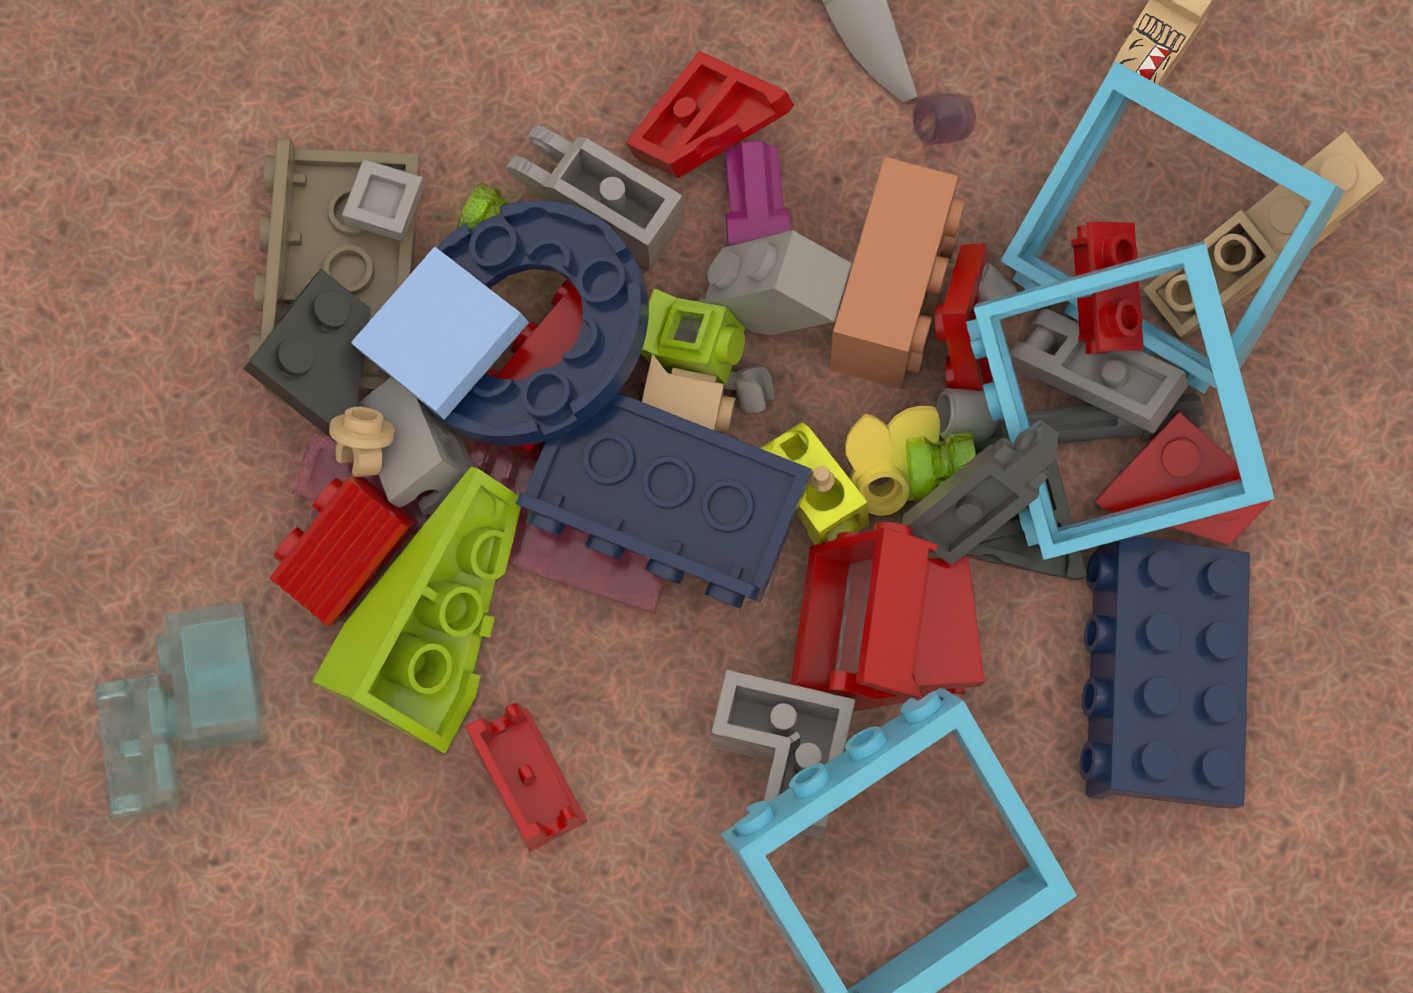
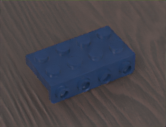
[515,393,813,609]
[1079,536,1250,809]

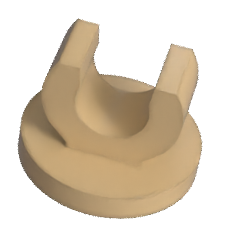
[329,407,395,477]

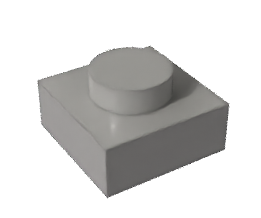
[342,159,425,242]

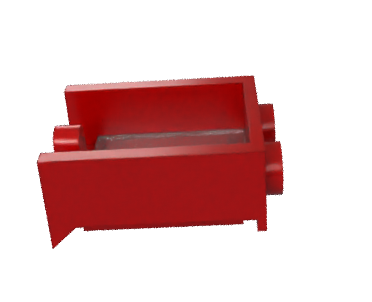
[790,522,938,711]

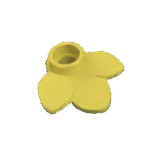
[845,406,966,516]

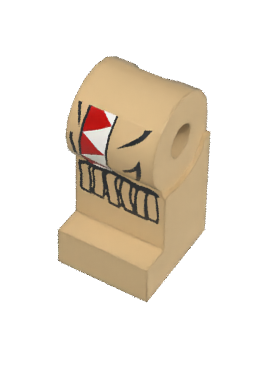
[1108,0,1213,87]

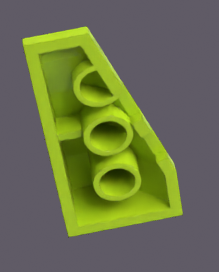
[312,466,521,754]

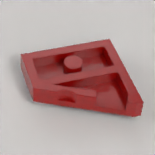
[625,51,794,178]
[934,243,994,391]
[1095,410,1272,545]

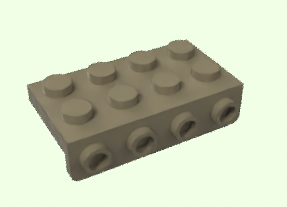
[249,138,421,396]

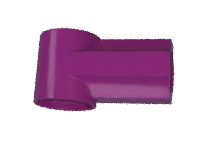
[725,141,791,246]

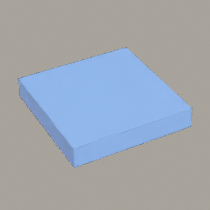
[351,247,529,420]

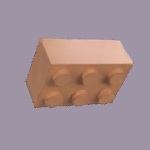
[829,156,966,390]

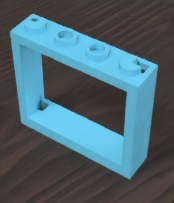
[1001,61,1346,394]
[966,241,1275,560]
[720,687,1077,993]

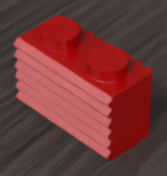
[269,476,419,627]

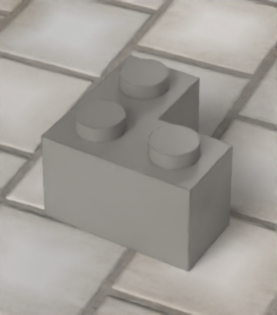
[711,670,855,840]

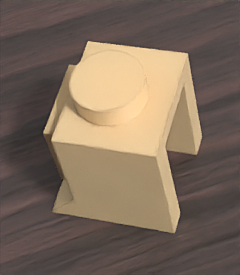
[642,354,736,435]

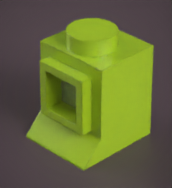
[641,288,745,385]

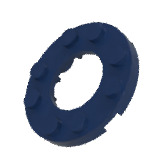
[423,200,649,446]

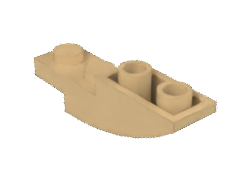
[1143,131,1388,338]

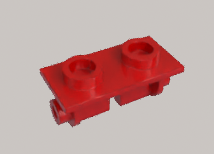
[1071,222,1144,355]

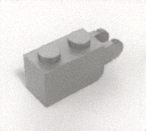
[506,125,684,271]
[698,230,853,335]

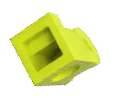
[760,422,869,545]

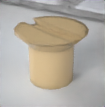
[810,466,835,492]

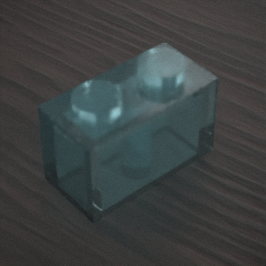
[157,603,266,753]

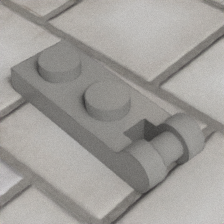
[1010,309,1188,434]

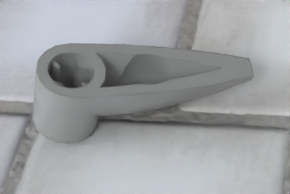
[822,0,919,103]

